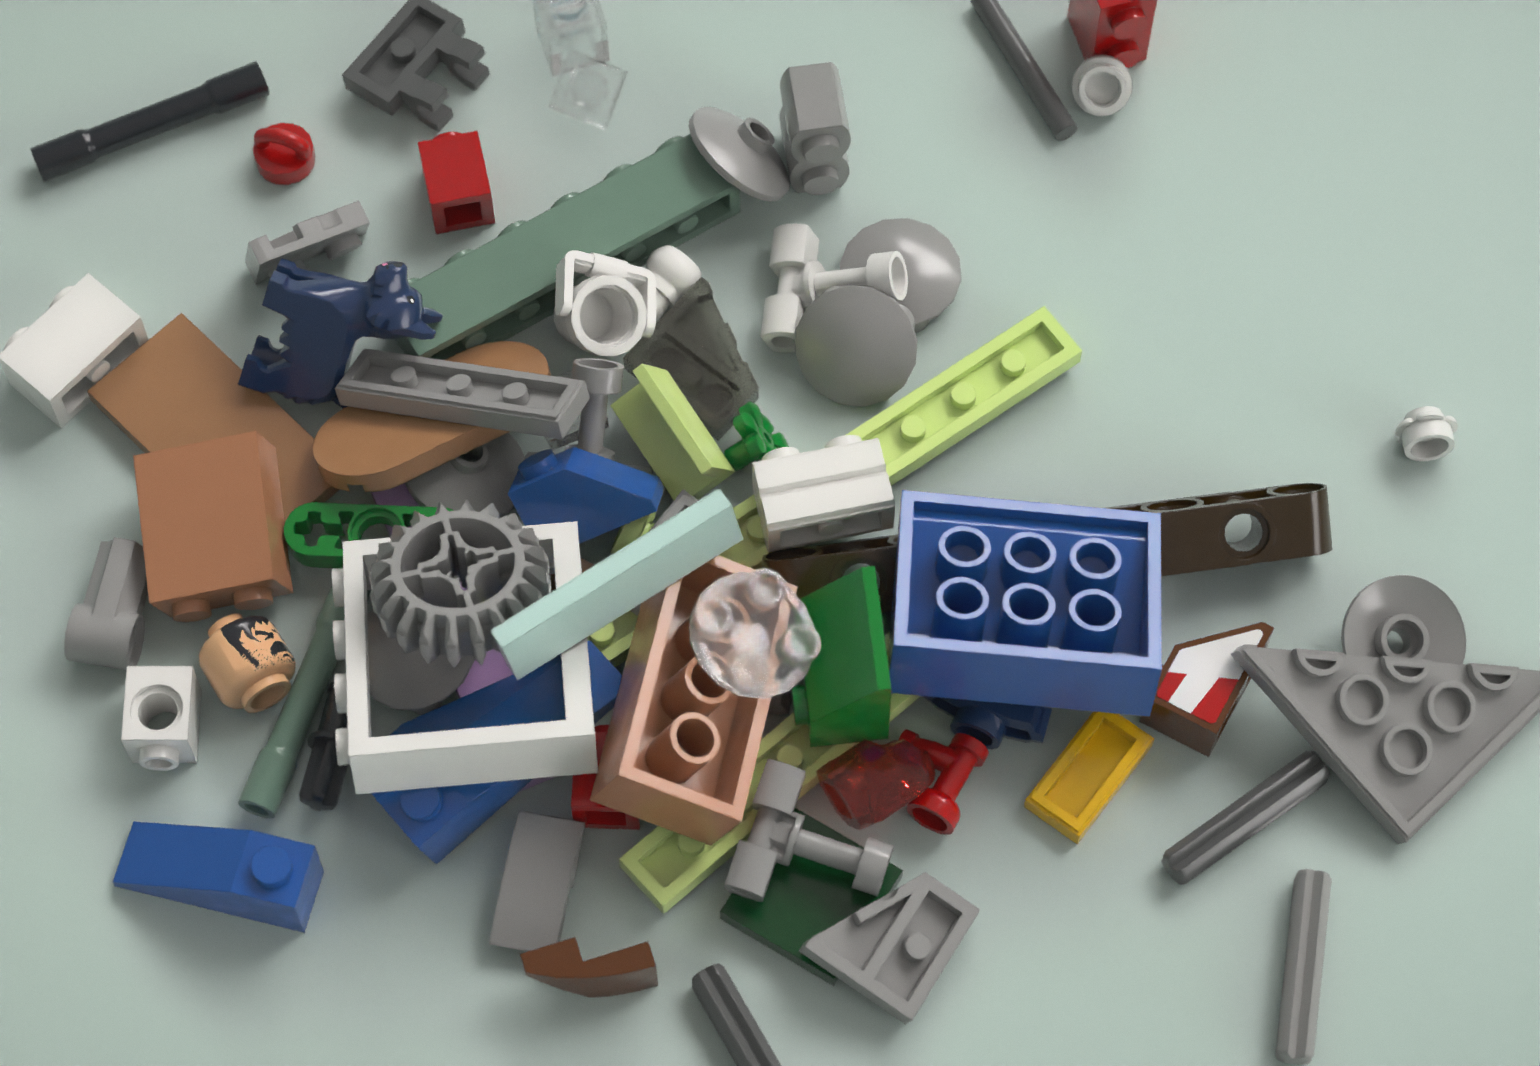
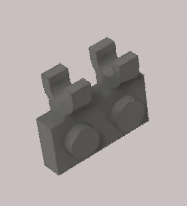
[342,0,490,133]

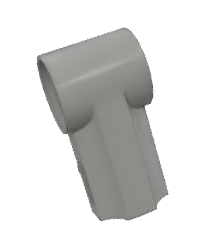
[64,537,148,670]

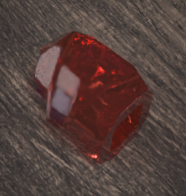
[816,739,936,830]

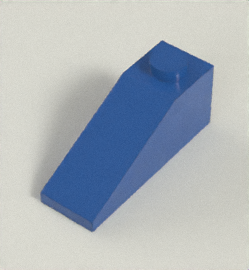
[113,821,324,933]

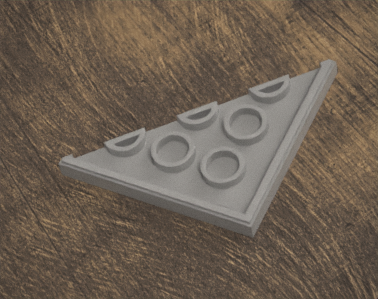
[1231,644,1540,844]

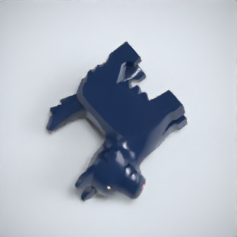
[238,258,443,408]

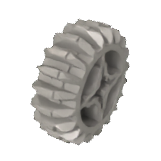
[370,499,551,669]

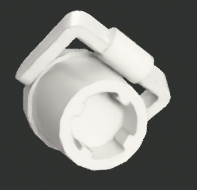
[554,250,656,356]

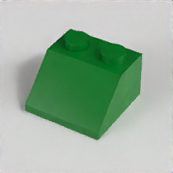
[785,566,891,747]

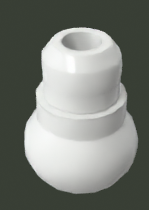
[636,245,701,322]

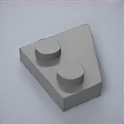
[245,201,370,284]

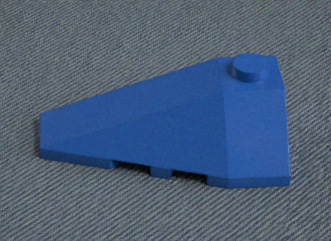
[372,640,622,865]

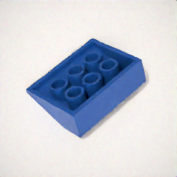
[888,490,1162,716]

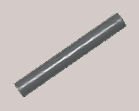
[971,0,1078,141]

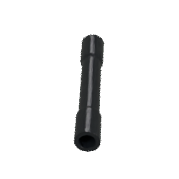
[30,61,270,182]

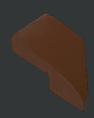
[520,937,658,998]

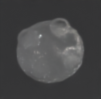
[689,568,821,699]

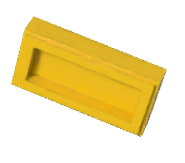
[1024,711,1154,844]

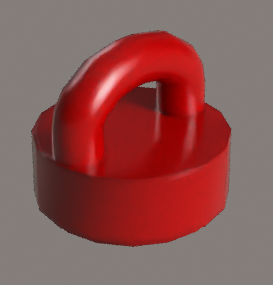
[253,123,316,185]

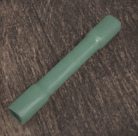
[238,586,372,819]

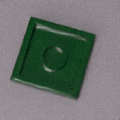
[720,808,903,986]

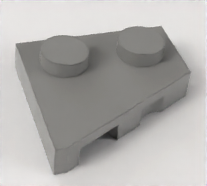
[799,872,980,1024]

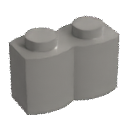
[779,62,851,195]

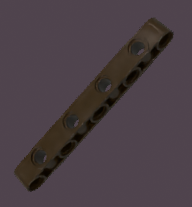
[762,483,1333,624]

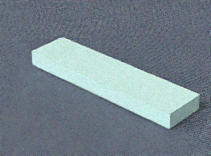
[491,489,744,680]

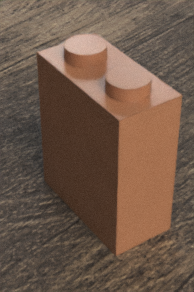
[133,431,293,622]

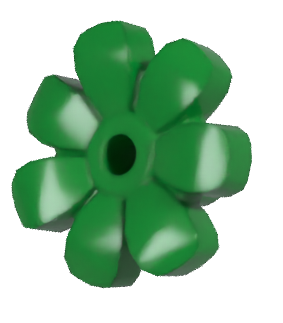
[724,401,789,471]

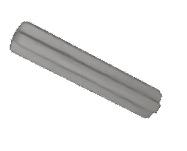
[1275,869,1332,1065]

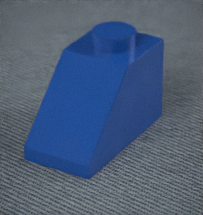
[507,447,665,544]

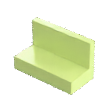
[610,363,735,500]

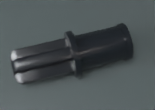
[299,682,348,811]

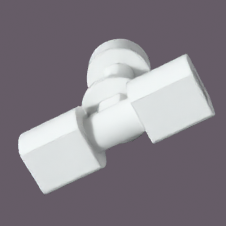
[760,223,908,353]

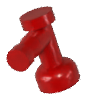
[896,729,989,835]

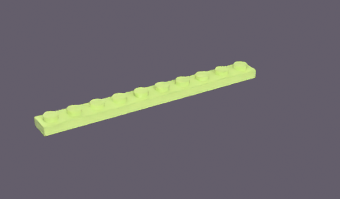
[587,306,1082,667]

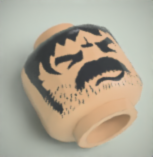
[199,613,296,713]

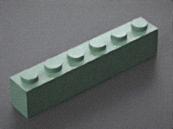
[395,134,740,360]

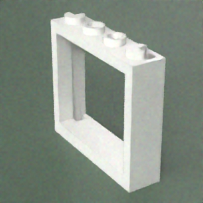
[332,521,598,794]

